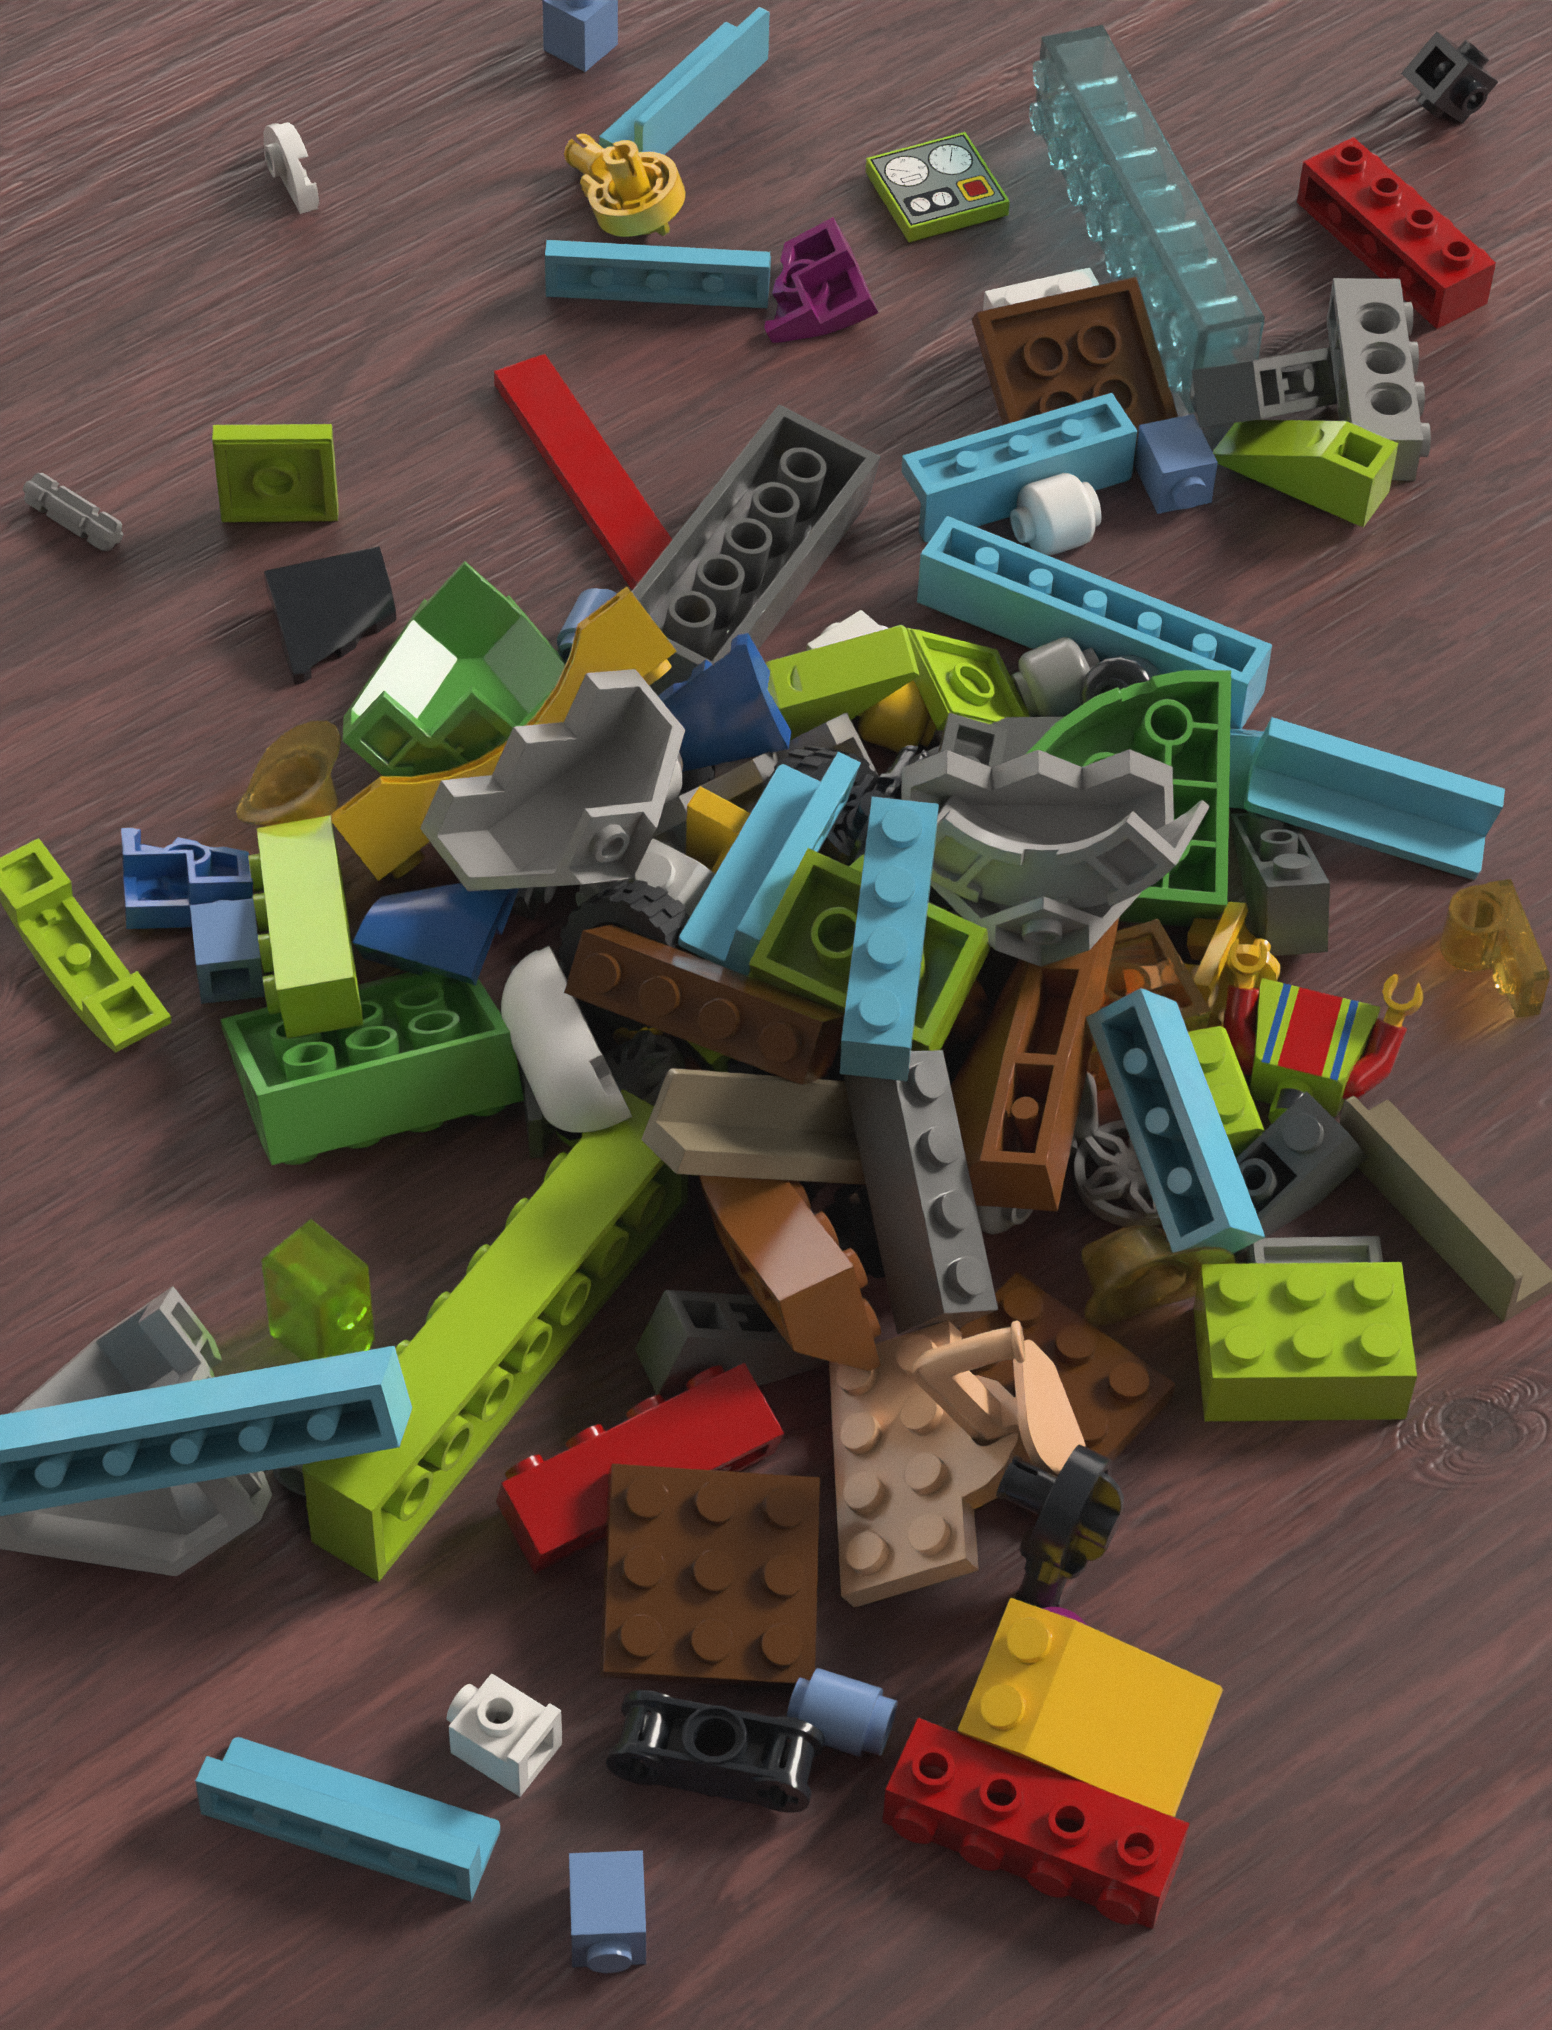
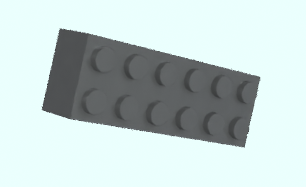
[632,405,881,696]

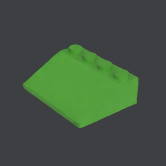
[220,970,524,1165]

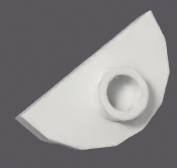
[264,122,319,214]

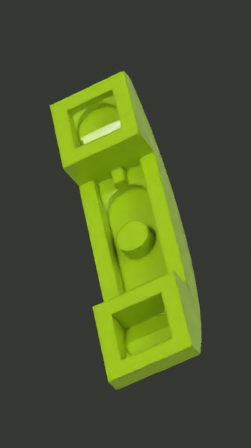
[0,838,171,1052]

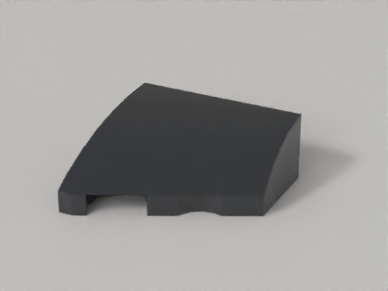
[264,546,397,685]

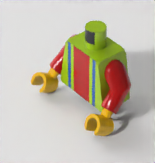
[1223,938,1423,1124]

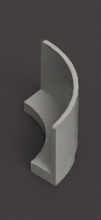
[931,796,1210,909]

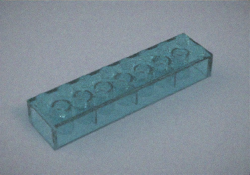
[1029,25,1265,413]

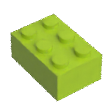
[749,848,990,1051]
[1193,1262,1417,1422]

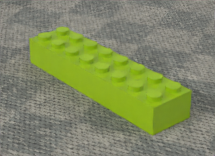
[302,1089,688,1582]

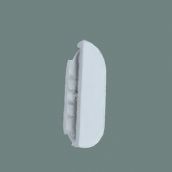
[501,946,632,1132]

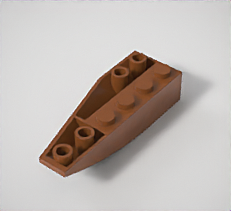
[951,917,1120,1211]
[684,1056,881,1372]

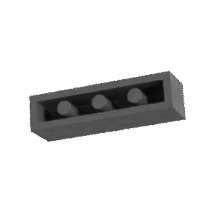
[844,1050,998,1335]

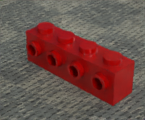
[1297,137,1496,329]
[496,1362,784,1574]
[882,1718,1190,1929]

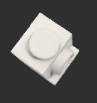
[446,1673,562,1797]

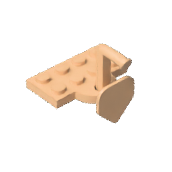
[829,1320,1086,1608]

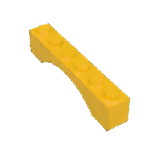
[331,586,677,881]

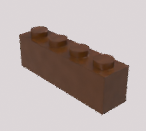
[564,925,845,1085]

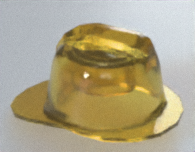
[236,721,342,827]
[1082,1225,1237,1325]

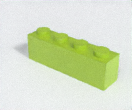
[248,815,364,1038]

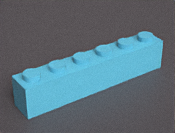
[917,516,1272,729]
[0,1346,412,1516]

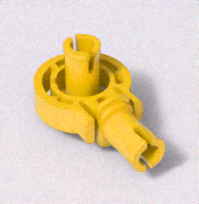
[564,134,685,237]

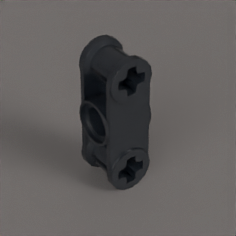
[606,1690,825,1813]

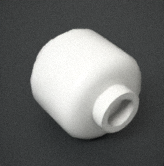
[1010,473,1101,556]

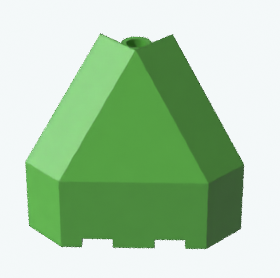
[342,561,566,777]

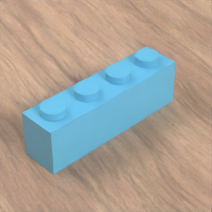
[840,797,939,1081]
[1086,988,1265,1264]

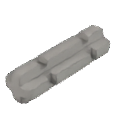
[22,473,124,551]

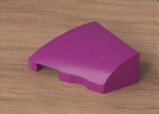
[764,217,879,343]

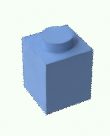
[542,0,618,72]
[1134,414,1218,514]
[190,899,265,1004]
[569,1850,646,1973]

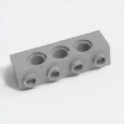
[1326,278,1431,481]

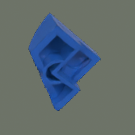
[658,633,791,772]
[121,828,253,929]
[353,883,519,985]

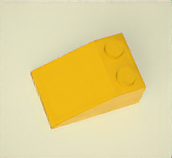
[957,1598,1223,1817]

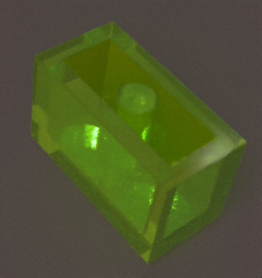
[261,1219,375,1362]

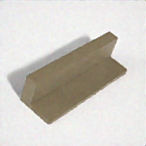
[641,1068,866,1185]
[1339,1096,1552,1323]

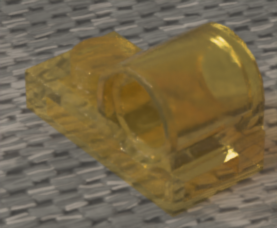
[1440,879,1550,1018]

